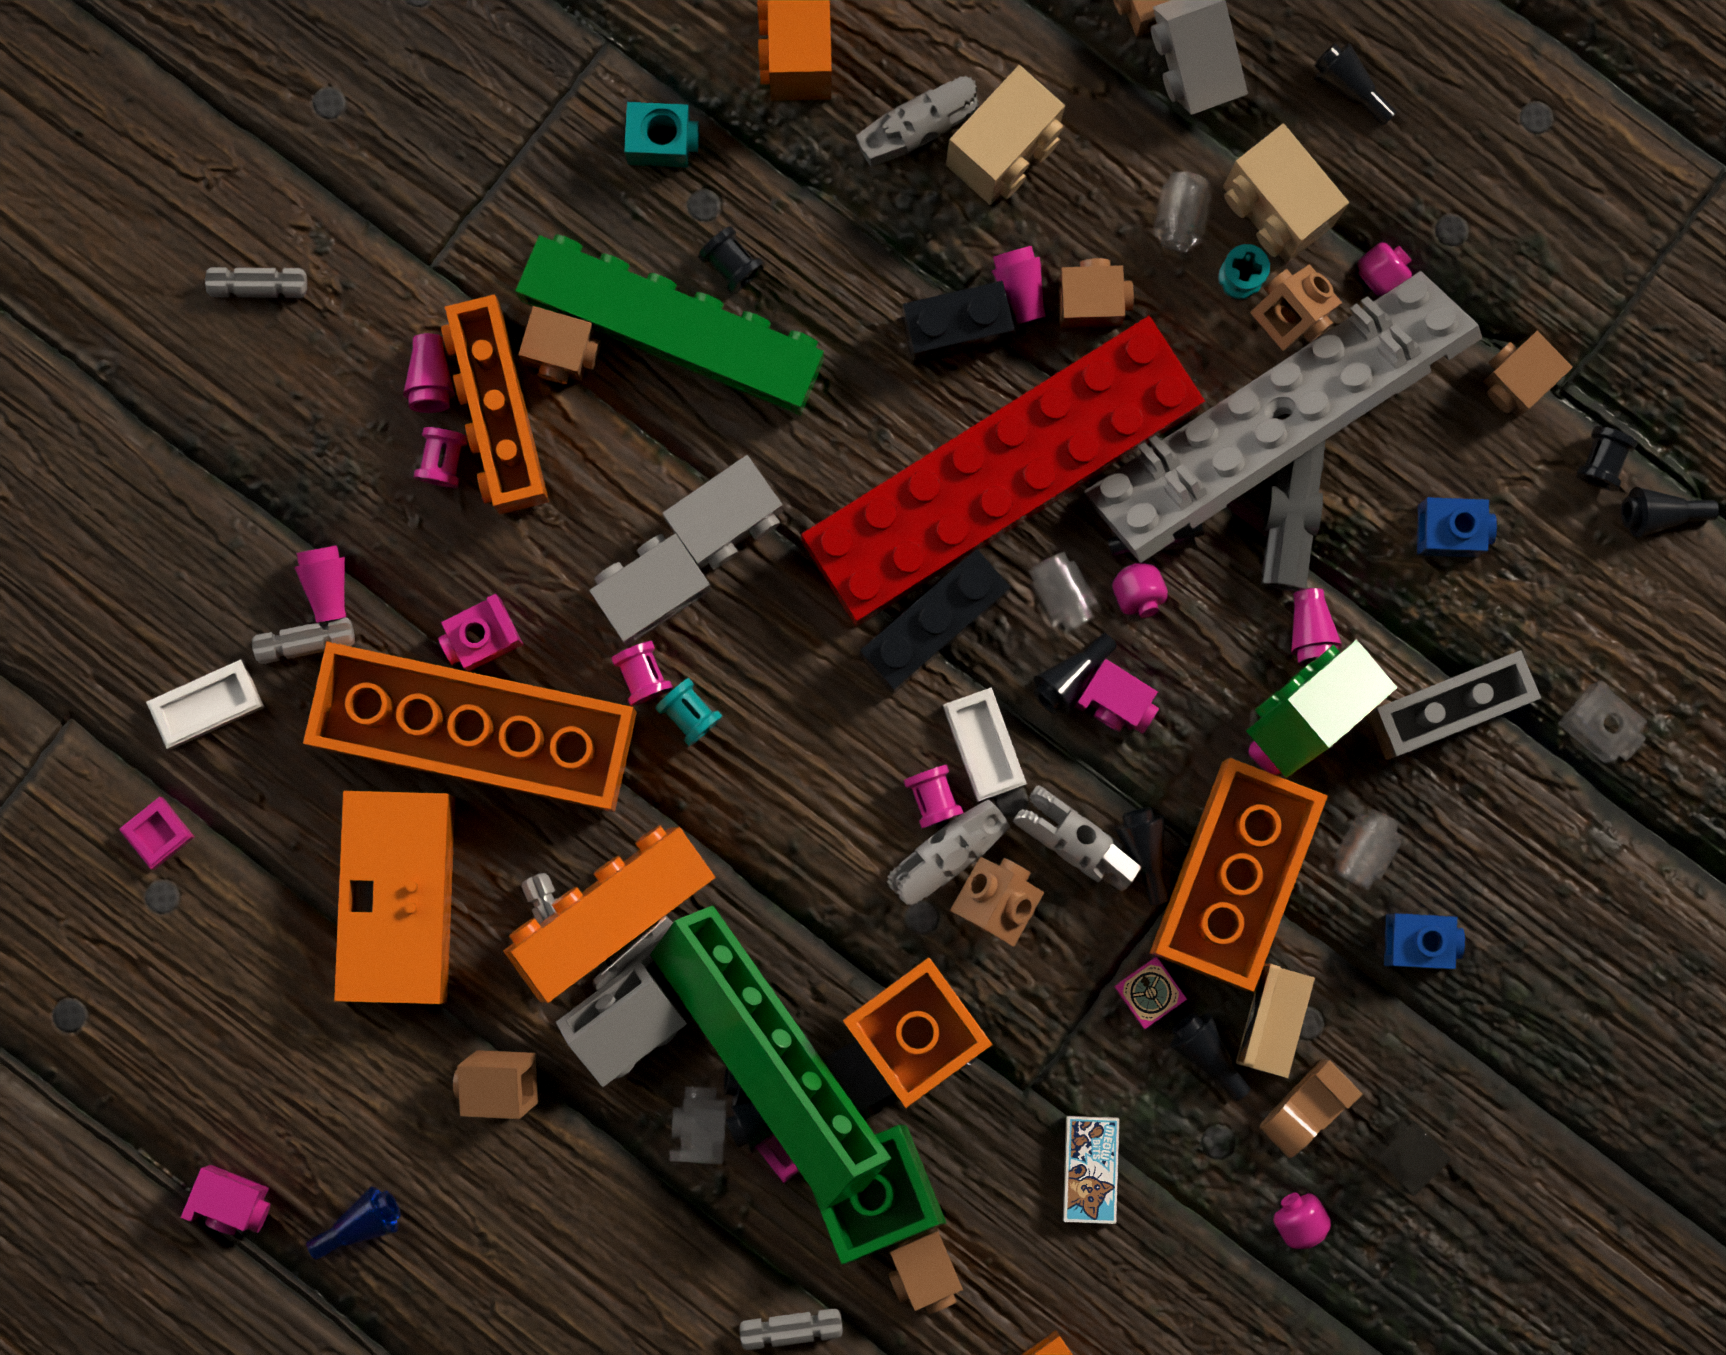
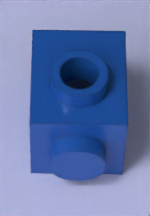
[1417,497,1497,557]
[1384,913,1465,969]

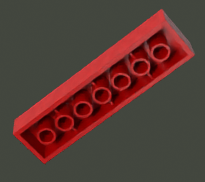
[801,315,1205,628]

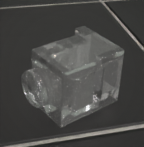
[1558,681,1648,763]
[669,1086,727,1164]

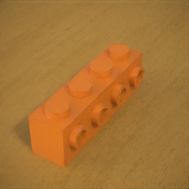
[441,294,549,515]
[503,825,716,1003]

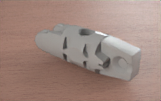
[856,76,979,167]
[1013,785,1141,891]
[887,799,1010,906]

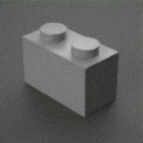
[1151,0,1248,115]
[662,455,783,570]
[589,533,712,647]
[556,959,687,1087]

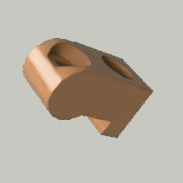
[1260,1059,1363,1158]

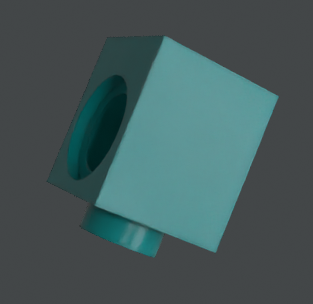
[624,102,699,168]

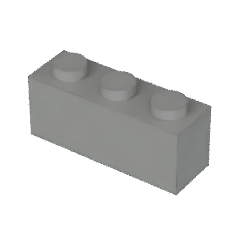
[1367,650,1541,760]

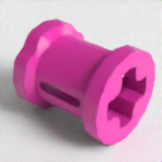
[413,427,468,488]
[611,641,673,706]
[903,764,964,829]

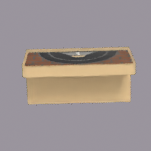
[1236,964,1315,1078]

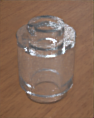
[1152,172,1212,252]
[1029,552,1098,632]
[1332,809,1404,890]

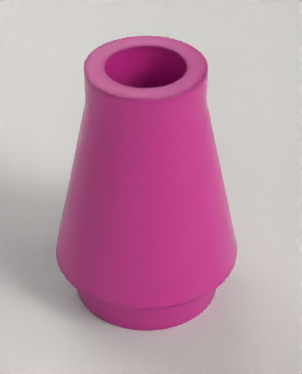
[992,246,1046,324]
[403,333,455,413]
[294,545,347,623]
[1291,588,1342,667]

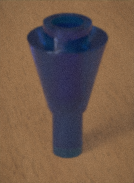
[306,1186,401,1260]

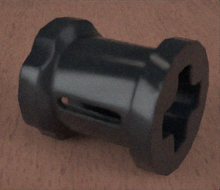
[698,226,765,295]
[1576,426,1637,491]

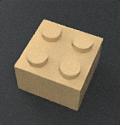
[946,65,1065,205]
[1223,123,1350,264]

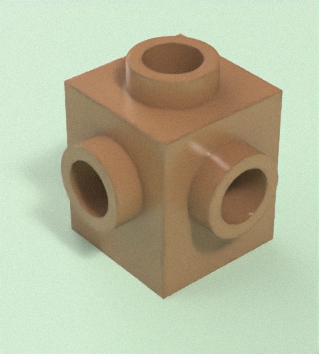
[1250,264,1342,351]
[950,856,1044,947]

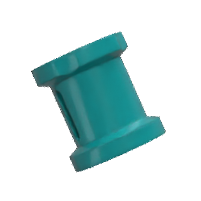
[1218,244,1270,300]
[655,678,723,747]

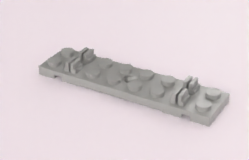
[1084,271,1482,563]

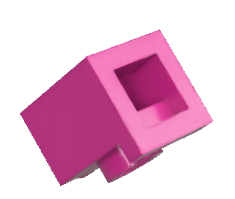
[438,594,523,672]
[1074,659,1159,734]
[180,1165,270,1235]

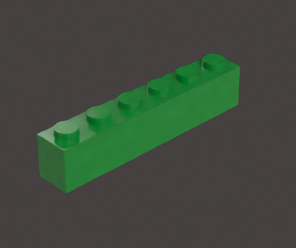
[515,234,824,416]
[650,905,892,1209]

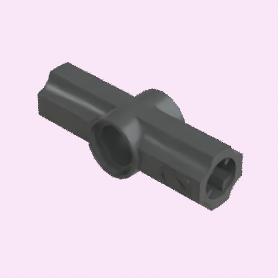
[1260,440,1326,591]

